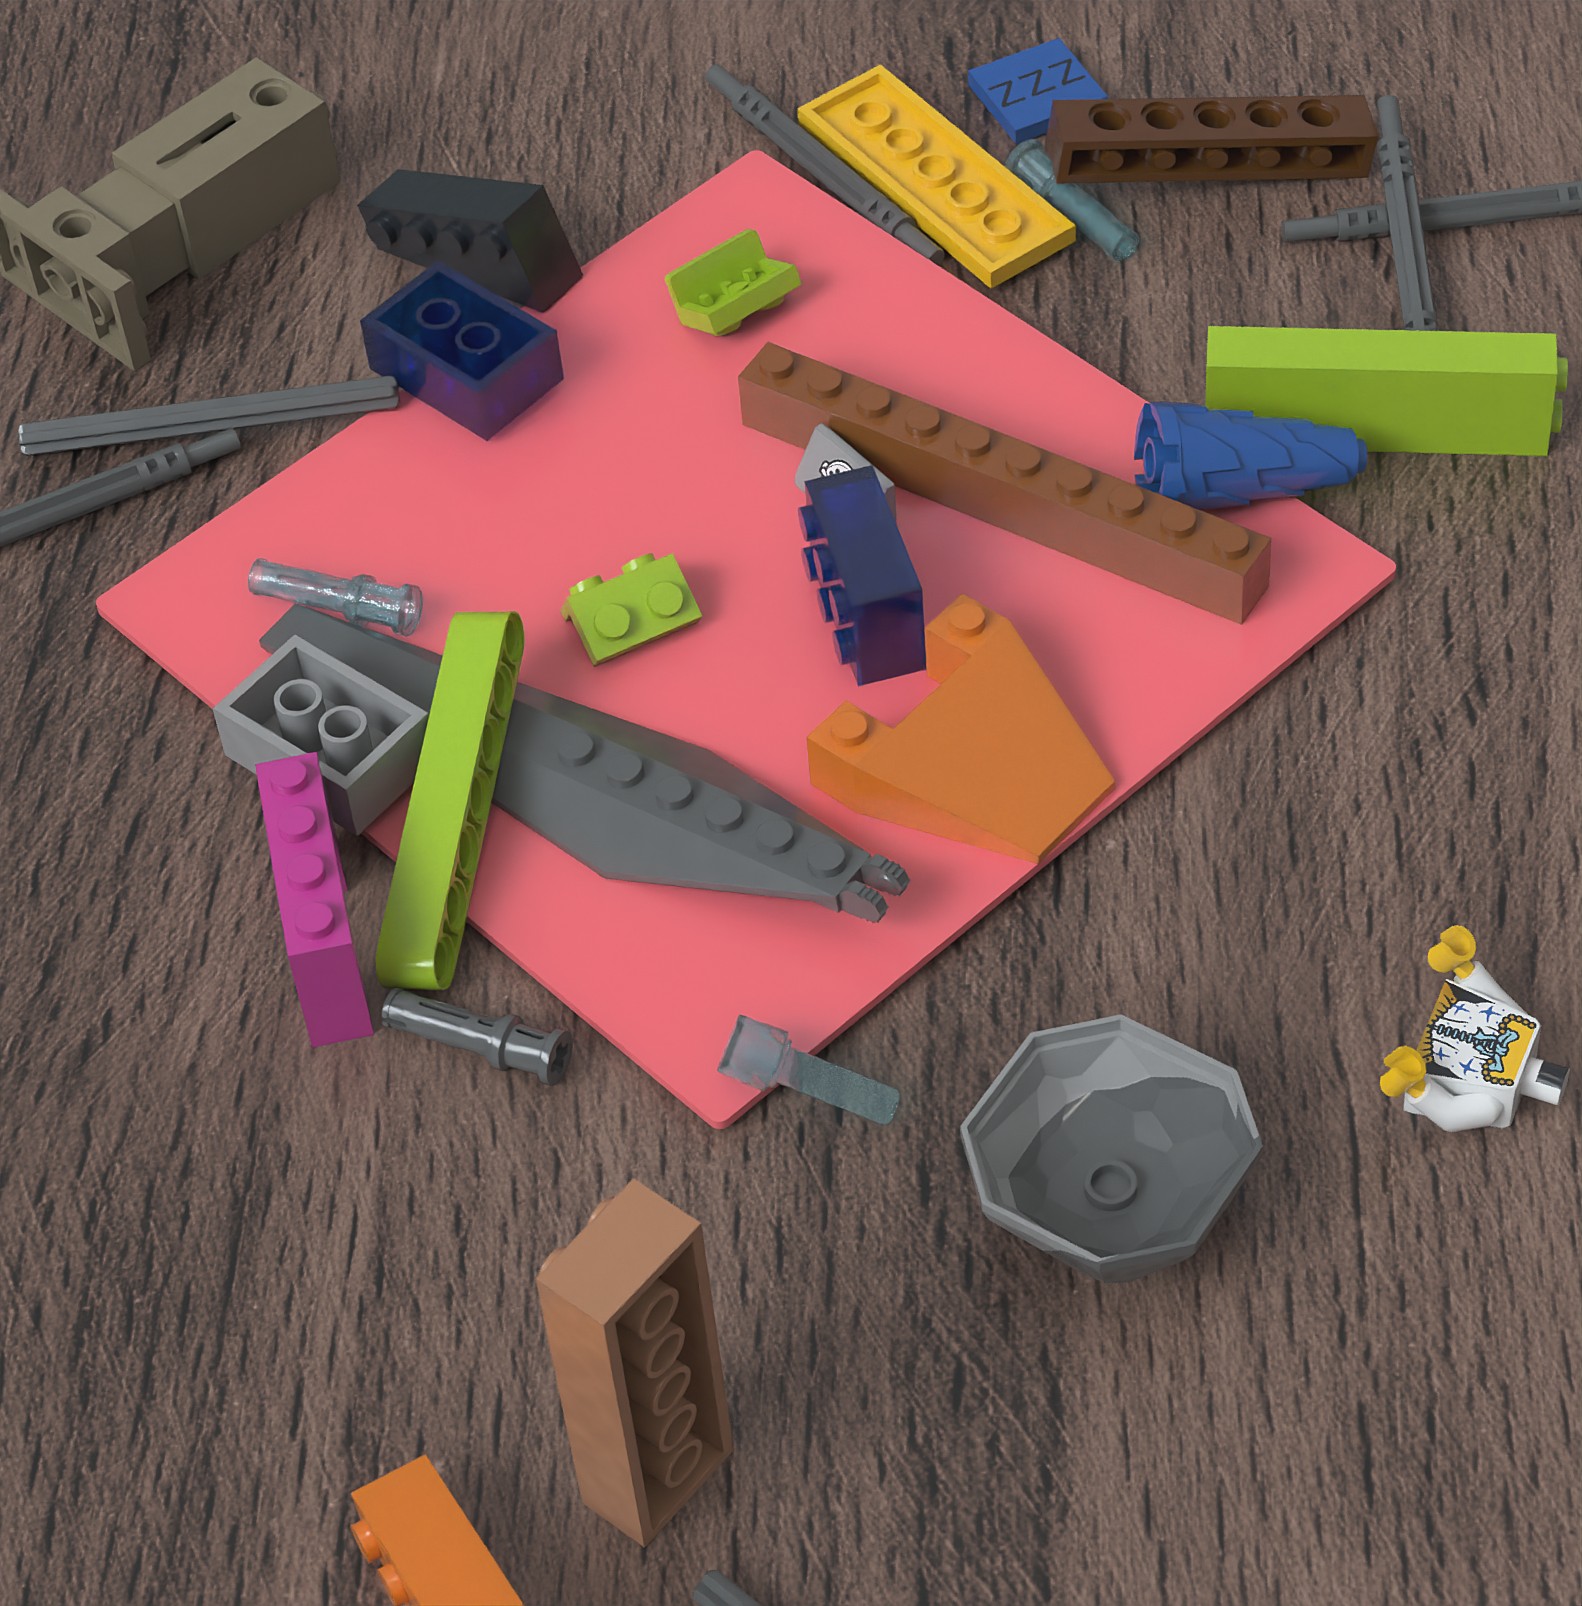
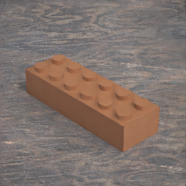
[535,1178,734,1548]

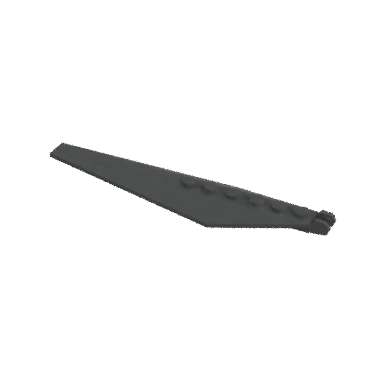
[259,603,911,923]

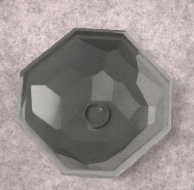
[960,1015,1263,1283]

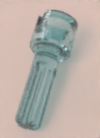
[717,1015,900,1125]

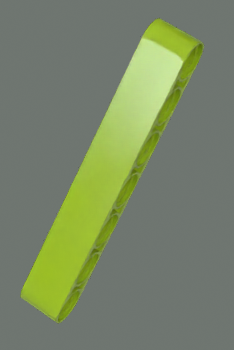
[375,611,525,990]

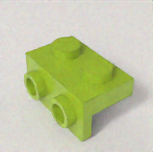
[665,229,802,336]
[560,553,702,666]

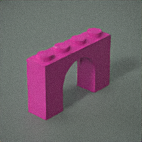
[255,752,374,1048]

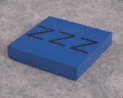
[968,38,1108,144]

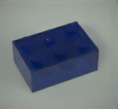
[360,260,564,441]
[798,465,926,686]

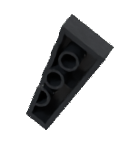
[357,169,583,313]

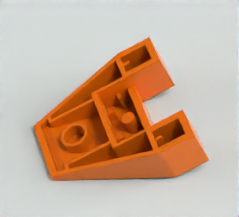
[806,593,1115,864]

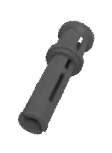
[382,988,573,1086]

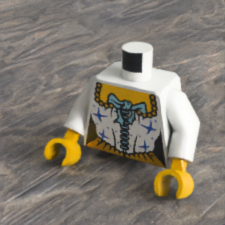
[1380,925,1570,1132]

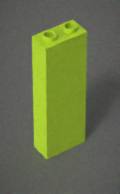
[1205,326,1568,456]

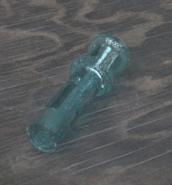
[1004,139,1139,262]
[248,558,423,637]

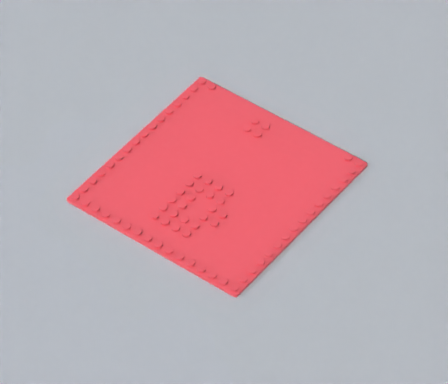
[96,150,1396,1129]

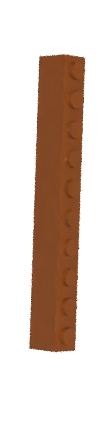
[738,342,1271,625]

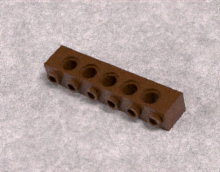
[1045,95,1379,184]

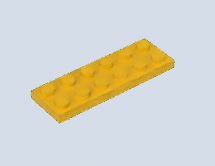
[797,64,1076,289]

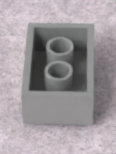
[212,635,429,836]

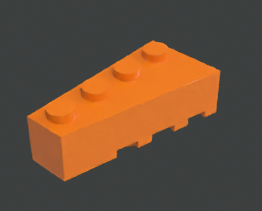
[350,1454,524,1606]

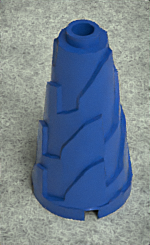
[1134,401,1367,510]

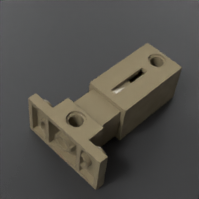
[0,57,341,371]

